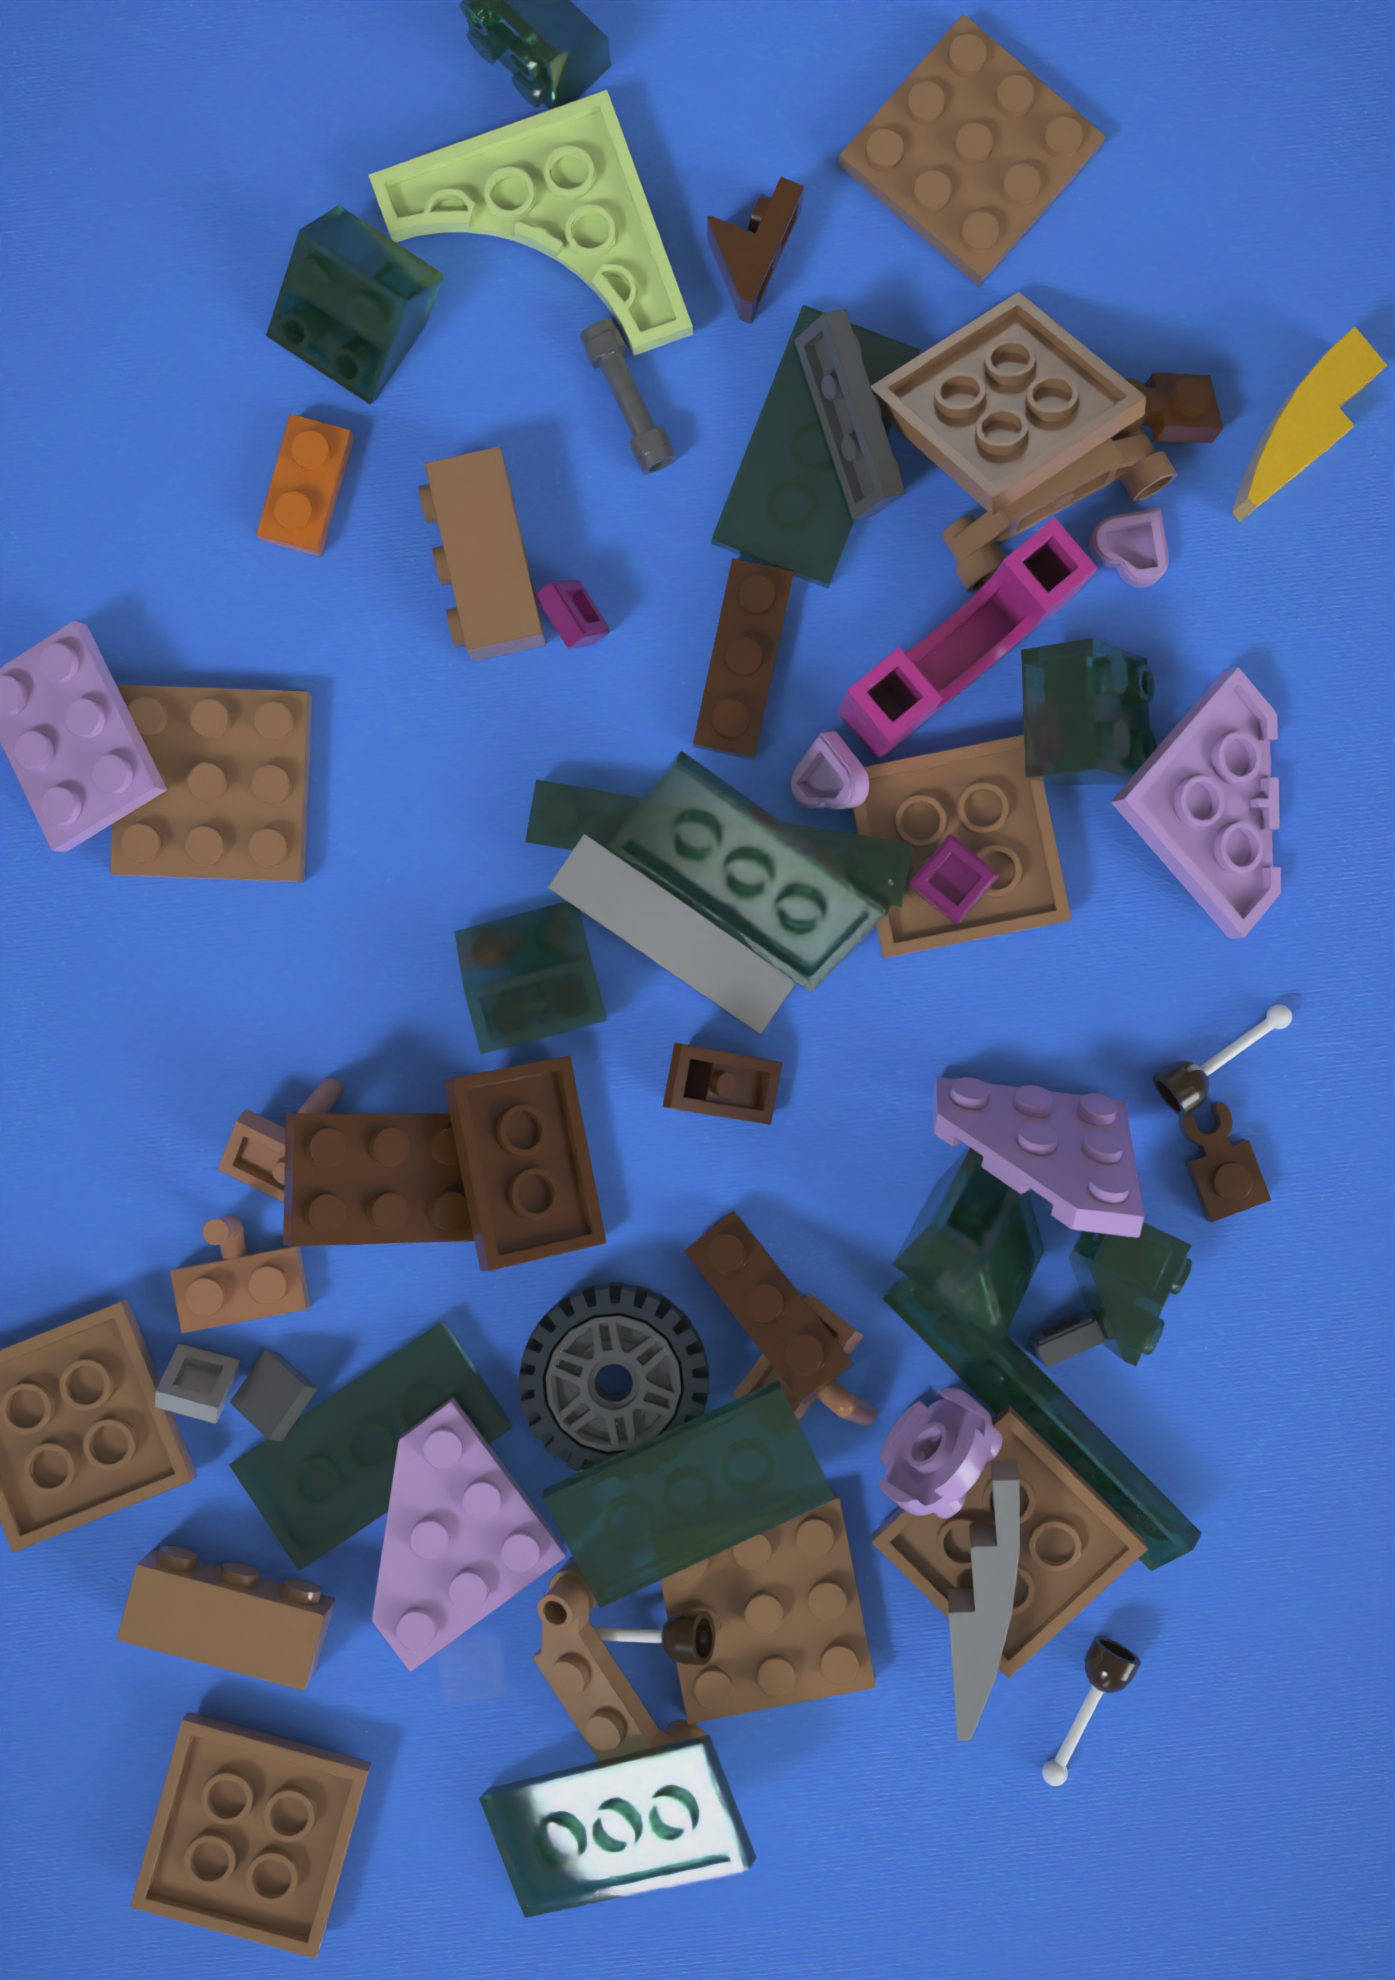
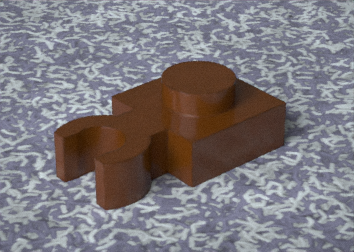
[1118,373,1223,443]
[1179,1102,1271,1222]

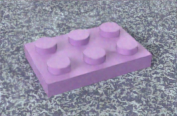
[0,621,167,853]

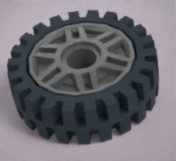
[519,1282,709,1479]

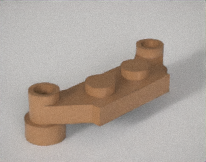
[941,427,1177,593]
[532,1559,710,1796]

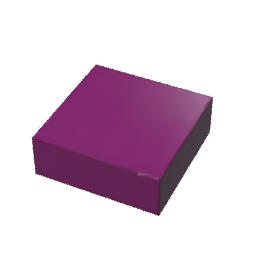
[534,580,610,649]
[907,834,1000,925]

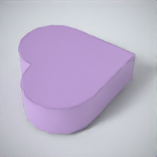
[1089,508,1169,588]
[791,731,870,810]

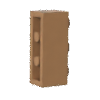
[418,446,546,662]
[116,1546,336,1691]

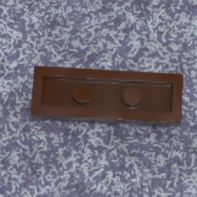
[693,558,794,760]
[684,1211,855,1405]

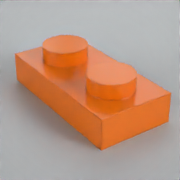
[256,414,355,557]

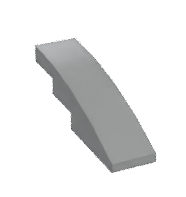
[548,834,796,1035]
[948,1460,1020,1741]

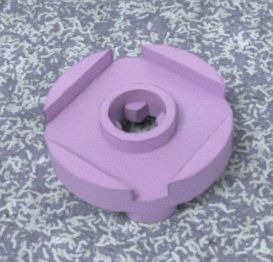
[879,1388,1003,1519]

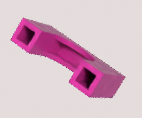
[837,517,1098,762]

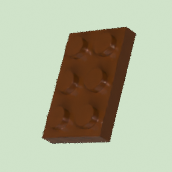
[443,1056,607,1271]
[283,1113,474,1247]

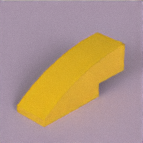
[1232,326,1388,522]

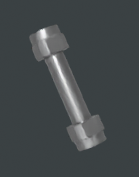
[579,319,677,475]

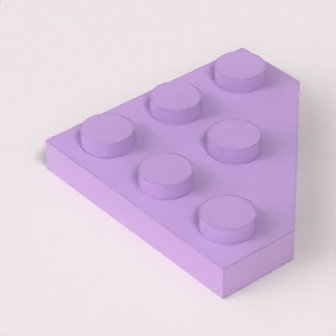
[1111,667,1281,939]
[932,1077,1145,1238]
[372,1397,567,1672]

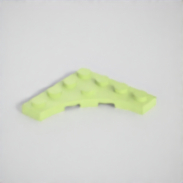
[368,90,693,356]

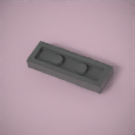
[794,309,906,520]

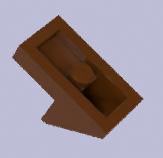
[707,177,804,324]
[662,1042,783,1125]

